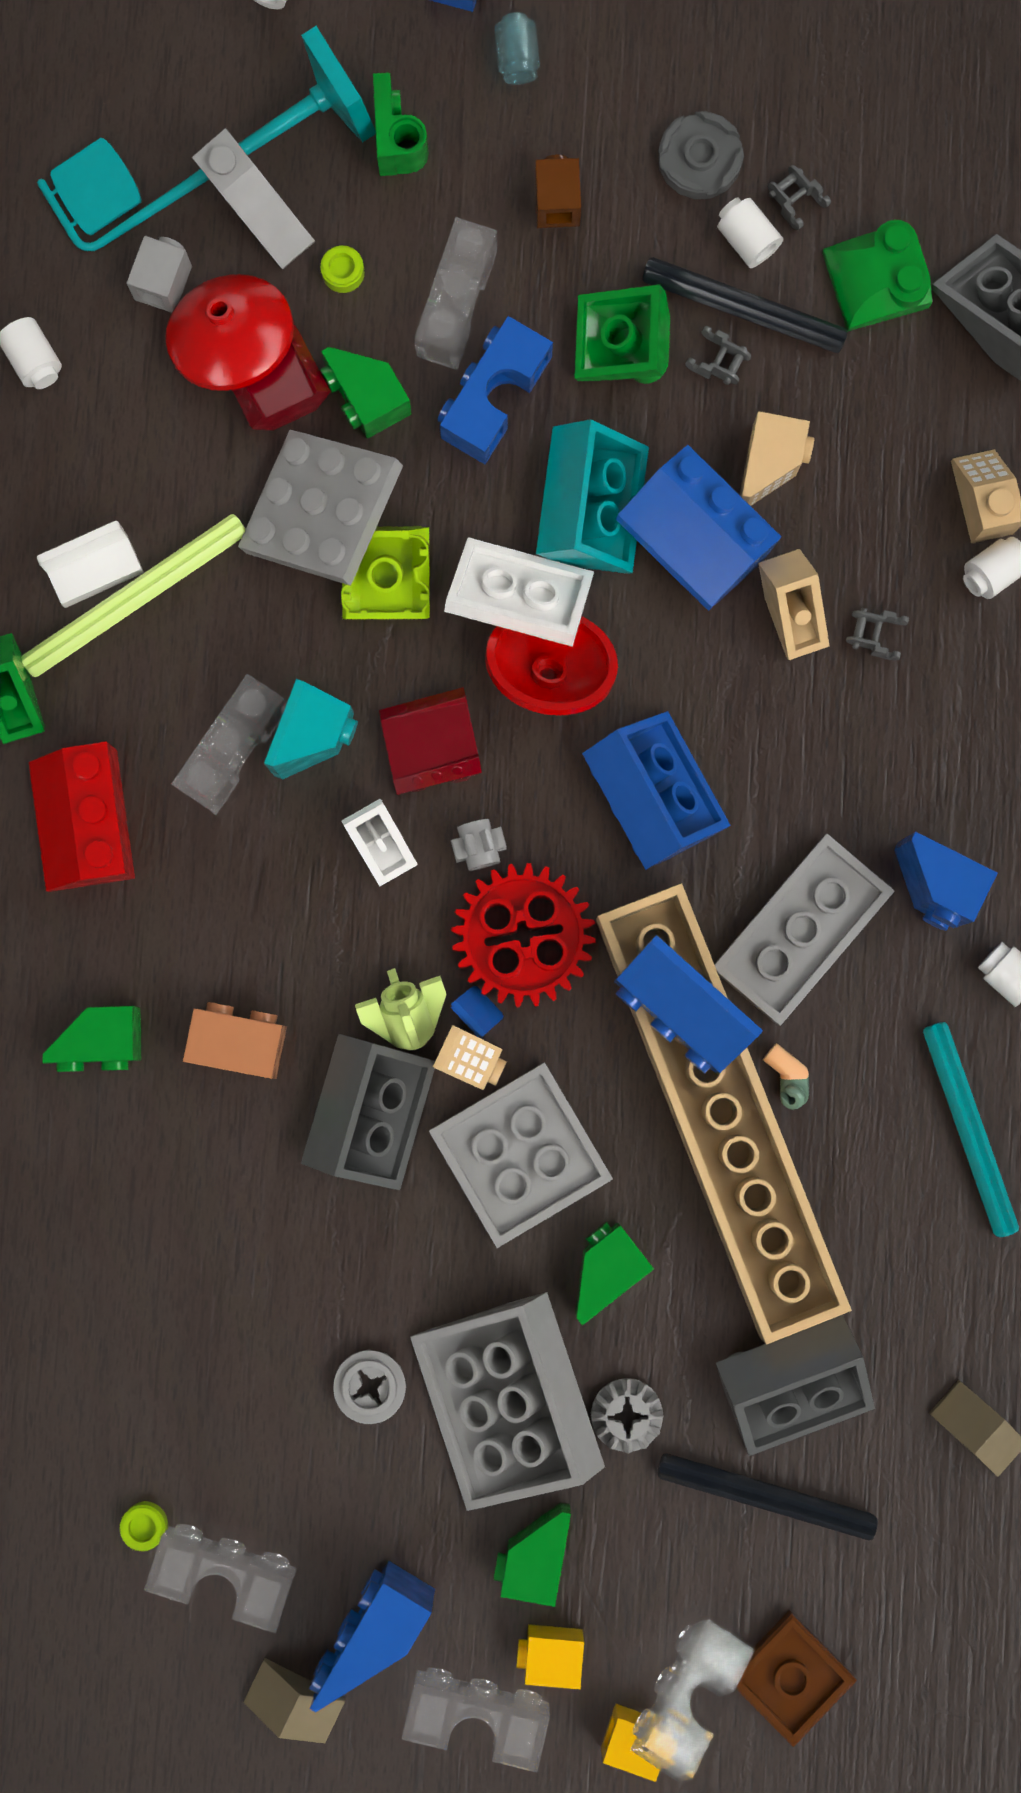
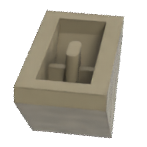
[929,1380,1021,1477]
[243,1658,346,1744]

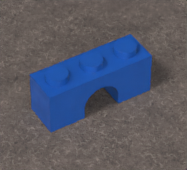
[438,316,553,465]

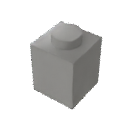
[127,236,192,313]

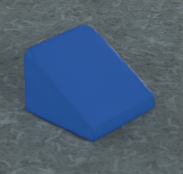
[451,986,504,1038]

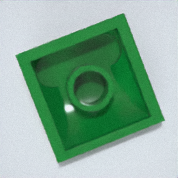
[822,220,932,331]
[575,285,670,384]

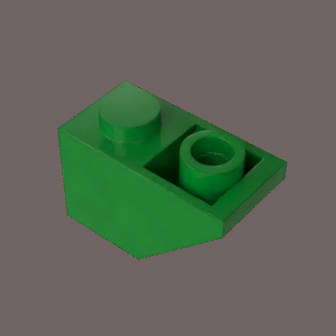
[320,347,412,439]
[43,1006,141,1072]

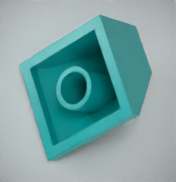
[264,679,358,780]

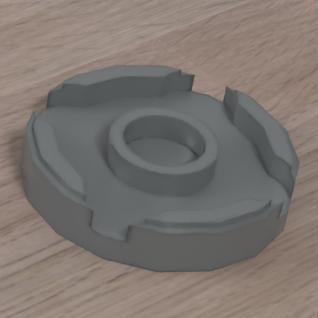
[658,111,744,199]

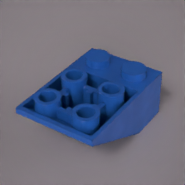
[309,1561,435,1713]

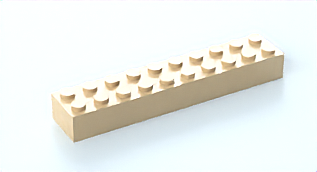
[596,883,852,1345]

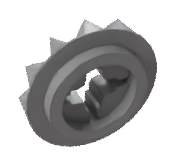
[333,1349,406,1424]
[591,1378,664,1454]

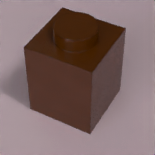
[535,154,581,228]

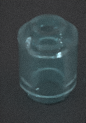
[494,12,540,85]

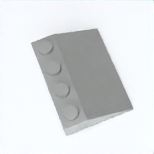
[410,1292,605,1511]

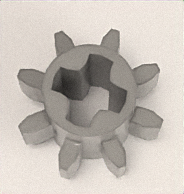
[451,819,507,871]

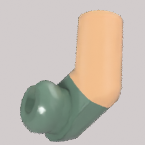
[763,1043,809,1110]

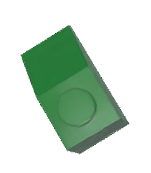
[0,633,45,744]
[575,1222,654,1326]
[493,1503,571,1607]

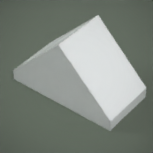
[342,799,418,886]

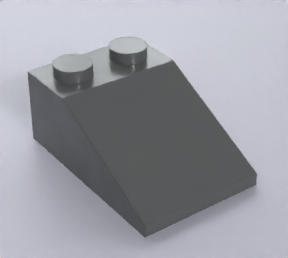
[932,234,1021,381]

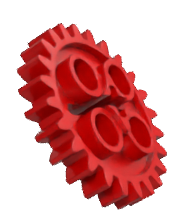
[451,863,596,1008]

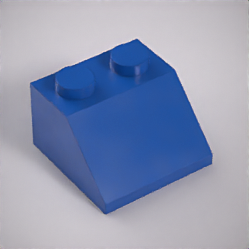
[894,832,998,931]

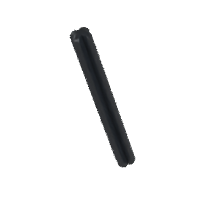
[642,257,848,353]
[657,1453,878,1541]

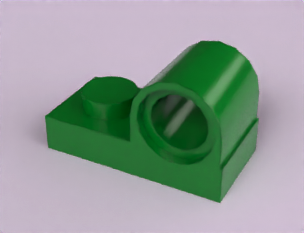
[373,73,429,176]

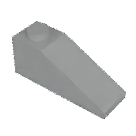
[192,128,315,269]

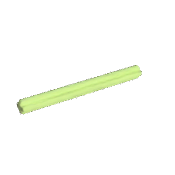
[21,514,245,677]

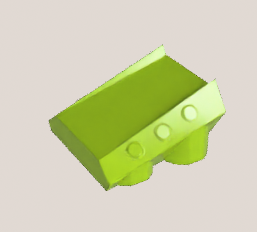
[341,526,430,619]

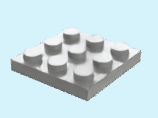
[238,429,403,586]
[429,1063,613,1248]

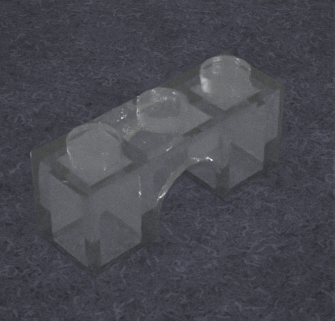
[414,217,497,370]
[171,674,287,815]
[144,1524,297,1633]
[630,1619,754,1782]
[402,1668,550,1772]

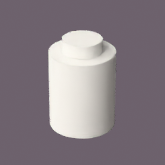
[717,197,783,268]
[0,317,62,389]

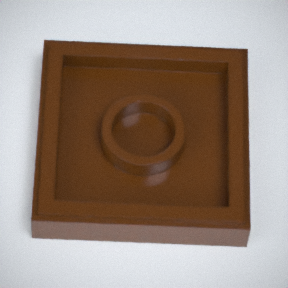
[726,1610,857,1747]

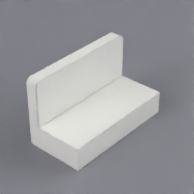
[37,521,144,608]

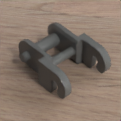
[768,165,831,230]
[685,326,751,385]
[846,608,909,660]

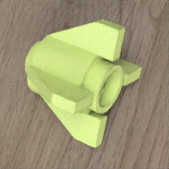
[355,968,447,1050]

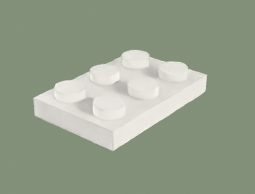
[444,537,594,647]

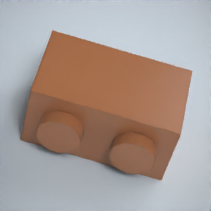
[183,1002,287,1079]

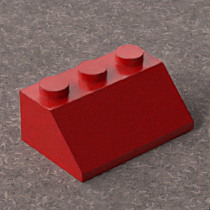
[29,741,135,892]

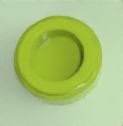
[320,246,365,293]
[120,1501,168,1551]

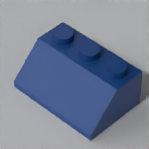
[615,445,782,611]
[582,711,731,870]
[614,935,763,1074]

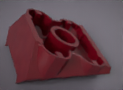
[233,325,331,431]
[379,687,482,795]

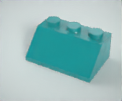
[536,419,649,574]

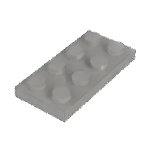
[714,834,895,1026]

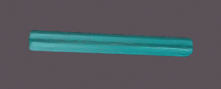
[923,1022,1019,1237]

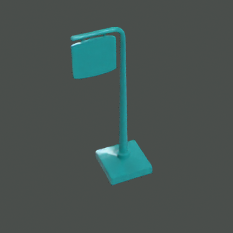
[37,26,376,251]

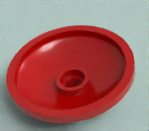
[166,274,294,391]
[485,616,618,715]

